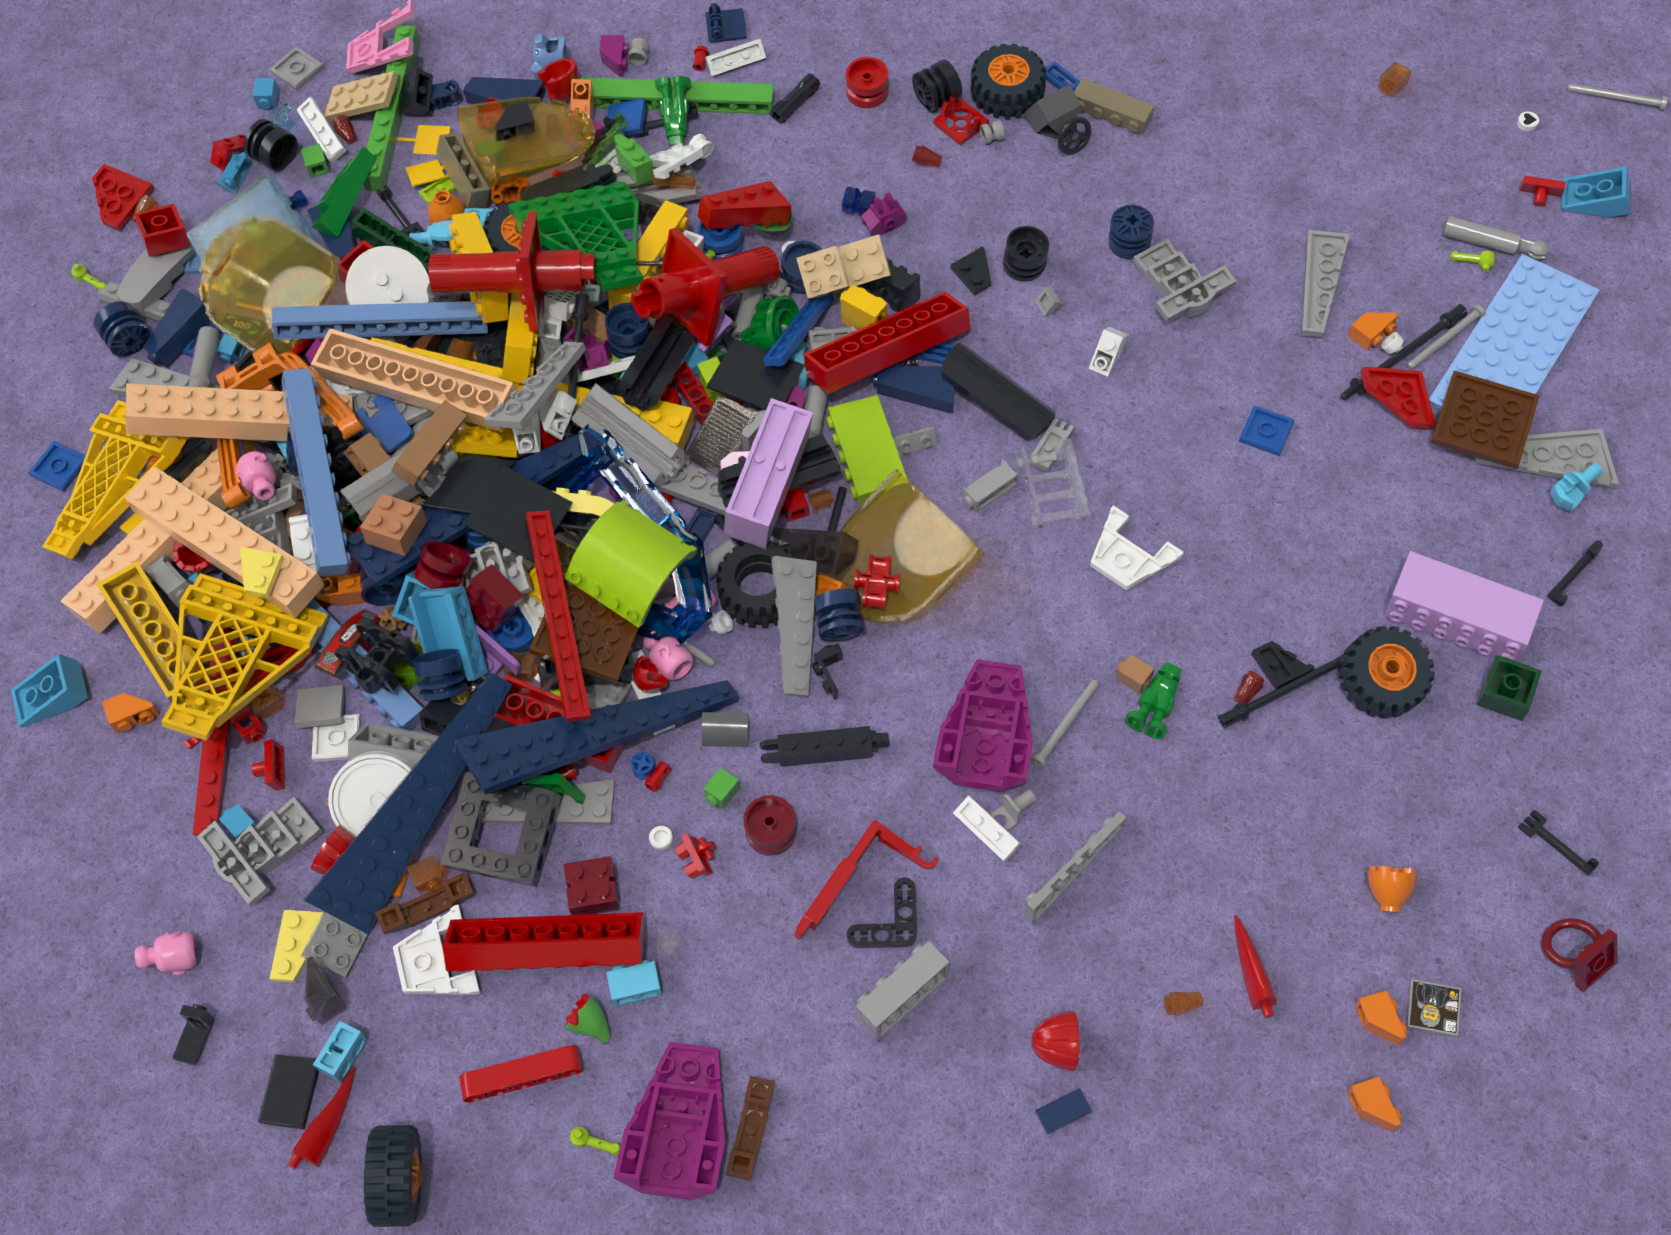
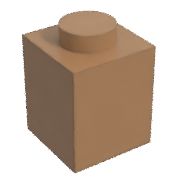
[1116,654,1154,694]

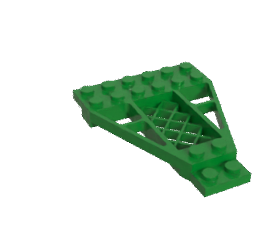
[508,182,643,291]

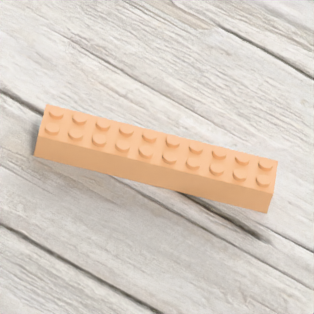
[311,329,518,432]
[126,383,353,441]
[61,449,228,634]
[124,467,325,618]

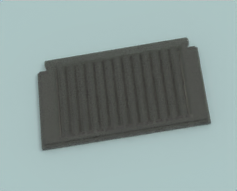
[686,396,757,476]

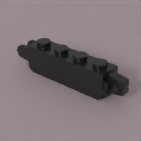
[518,162,617,201]
[760,726,890,767]

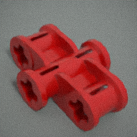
[854,554,901,610]

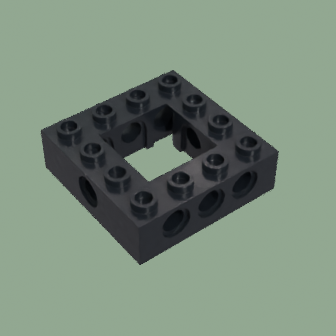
[440,772,561,888]

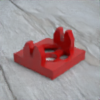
[933,97,989,146]

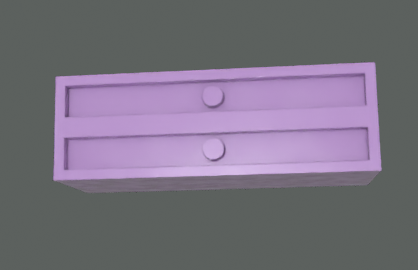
[724,398,813,549]
[1384,551,1544,662]

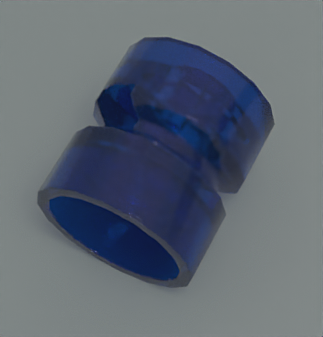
[842,186,876,216]

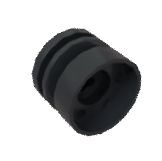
[912,59,962,112]
[243,119,298,172]
[1002,226,1050,282]
[323,426,362,482]

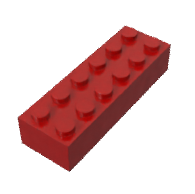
[494,674,627,773]

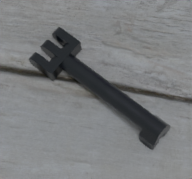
[635,103,699,138]
[376,185,424,236]
[1547,540,1603,606]
[1518,810,1599,876]

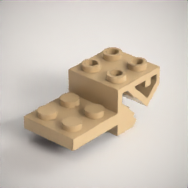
[797,234,892,299]

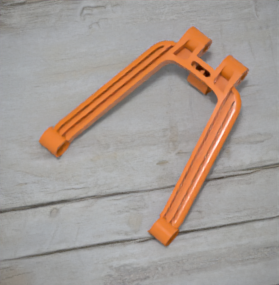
[216,342,364,510]

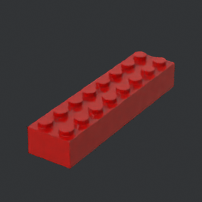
[803,291,971,394]
[442,912,645,972]

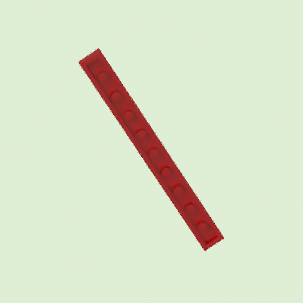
[526,510,591,722]
[193,627,239,836]

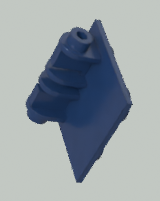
[705,3,747,42]

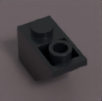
[495,101,535,141]

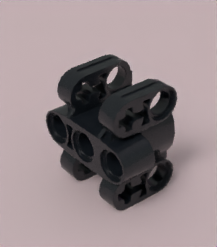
[334,617,420,694]

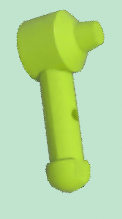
[1450,251,1495,272]
[71,264,107,291]
[570,1127,621,1155]

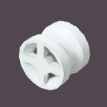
[689,134,714,159]

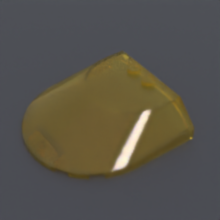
[457,97,595,186]
[198,216,340,354]
[830,469,985,623]

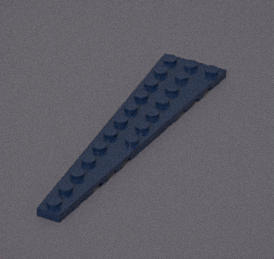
[344,431,600,587]
[303,673,512,934]
[455,680,738,795]

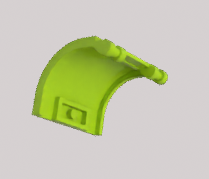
[565,500,698,628]

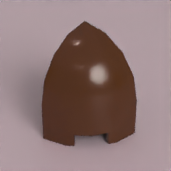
[412,333,441,352]

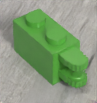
[613,134,655,186]

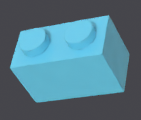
[606,960,662,1007]

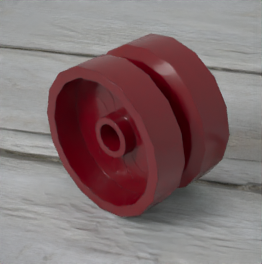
[414,541,472,589]
[743,795,797,856]

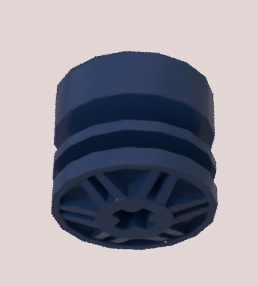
[1108,205,1154,260]
[93,301,150,357]
[605,303,651,359]
[814,588,866,642]
[412,649,468,701]

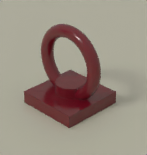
[1541,918,1618,992]

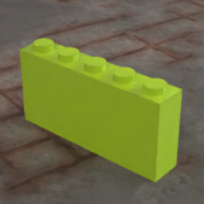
[826,395,909,506]

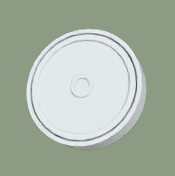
[345,246,430,305]
[328,751,414,838]

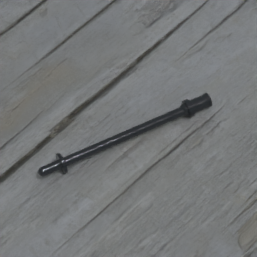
[562,293,589,441]
[1341,304,1468,400]
[1218,655,1344,729]

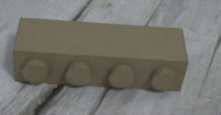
[1074,79,1154,135]
[436,133,490,208]

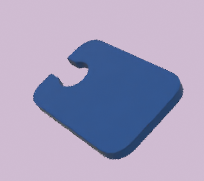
[355,395,413,454]

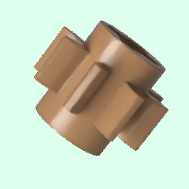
[378,605,407,631]

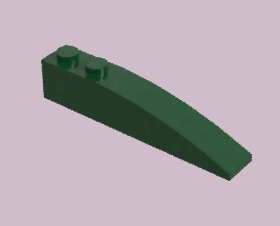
[351,208,436,277]

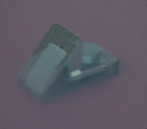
[267,103,296,132]

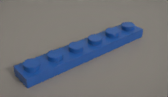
[763,293,834,367]

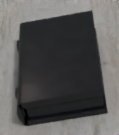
[165,439,215,483]
[258,1054,319,1130]

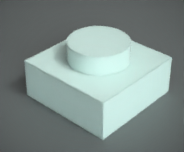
[586,285,602,307]

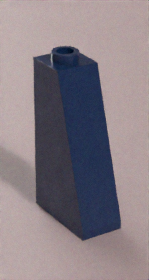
[463,77,546,116]
[307,207,356,264]
[143,288,217,367]
[873,366,954,413]

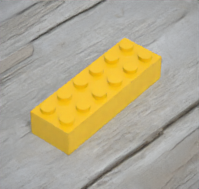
[608,200,690,310]
[449,212,508,323]
[501,292,538,384]
[96,561,209,703]

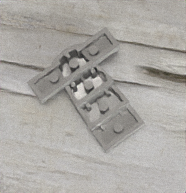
[1132,239,1236,322]
[98,245,195,321]
[225,483,297,555]
[463,541,533,594]
[197,796,323,906]

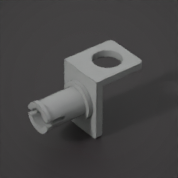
[990,789,1036,830]

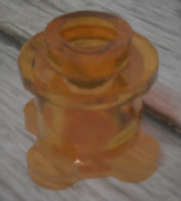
[807,487,834,515]

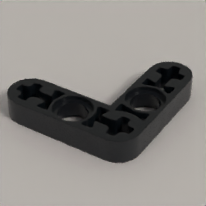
[847,877,917,948]

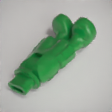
[655,76,691,146]
[1125,662,1181,739]

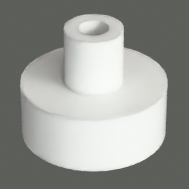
[1381,332,1404,354]
[709,610,733,635]

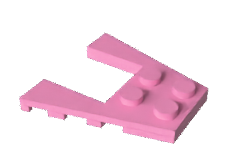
[346,0,415,74]

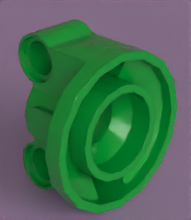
[740,296,799,351]

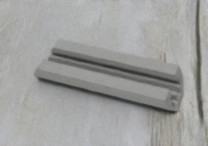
[609,164,703,210]
[571,383,684,486]
[340,451,423,523]

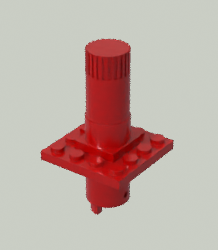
[428,211,597,332]
[631,228,780,346]

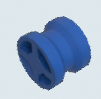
[631,752,655,780]

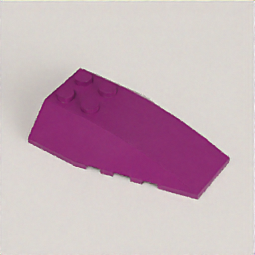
[933,659,1033,792]
[614,1042,725,1200]

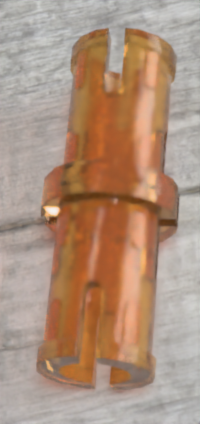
[653,172,695,189]

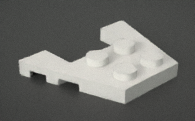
[625,144,704,179]
[1090,505,1184,590]
[393,905,481,995]

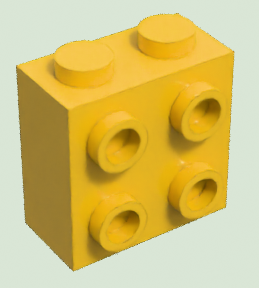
[840,284,888,330]

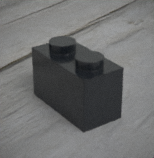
[400,68,433,117]

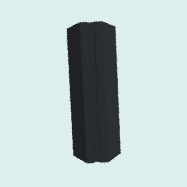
[618,316,697,411]
[941,343,1056,440]
[718,434,842,508]

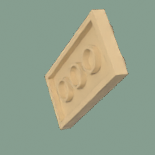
[324,71,398,121]

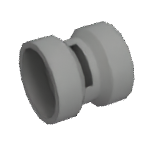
[628,38,650,65]
[980,120,1005,145]

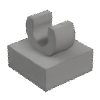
[1035,287,1063,316]

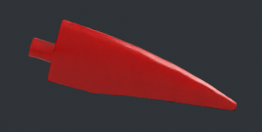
[1234,915,1277,1018]
[287,1067,355,1170]

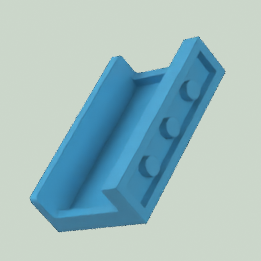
[408,586,488,681]

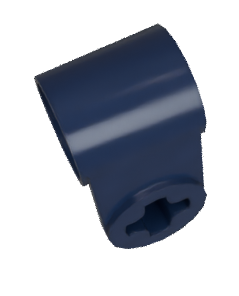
[429,80,463,111]

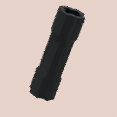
[769,73,820,124]

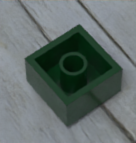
[1477,654,1542,721]

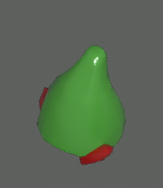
[564,993,610,1043]

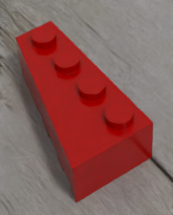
[697,181,792,229]

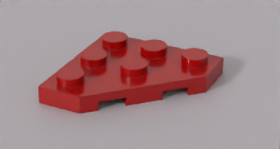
[92,164,154,231]
[1360,367,1436,429]

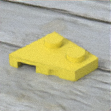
[240,547,284,598]

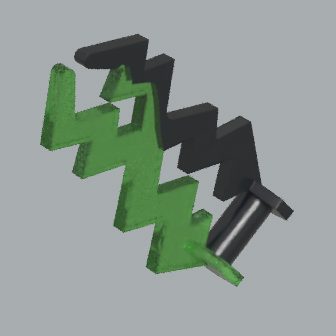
[581,112,628,164]

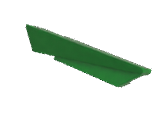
[311,146,376,237]

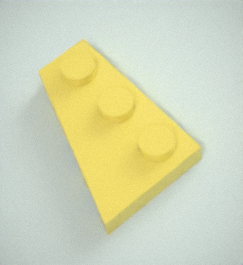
[270,910,324,983]

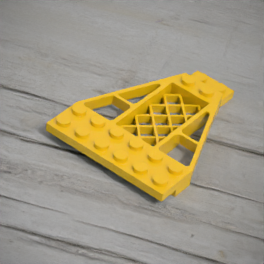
[42,400,190,560]
[161,573,328,741]

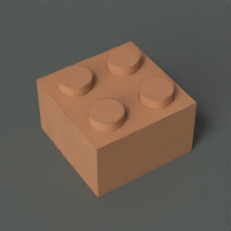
[360,493,427,556]

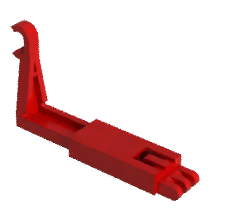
[183,644,315,749]
[794,819,938,939]

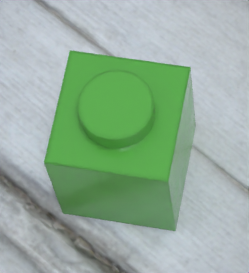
[301,143,330,178]
[703,767,740,809]

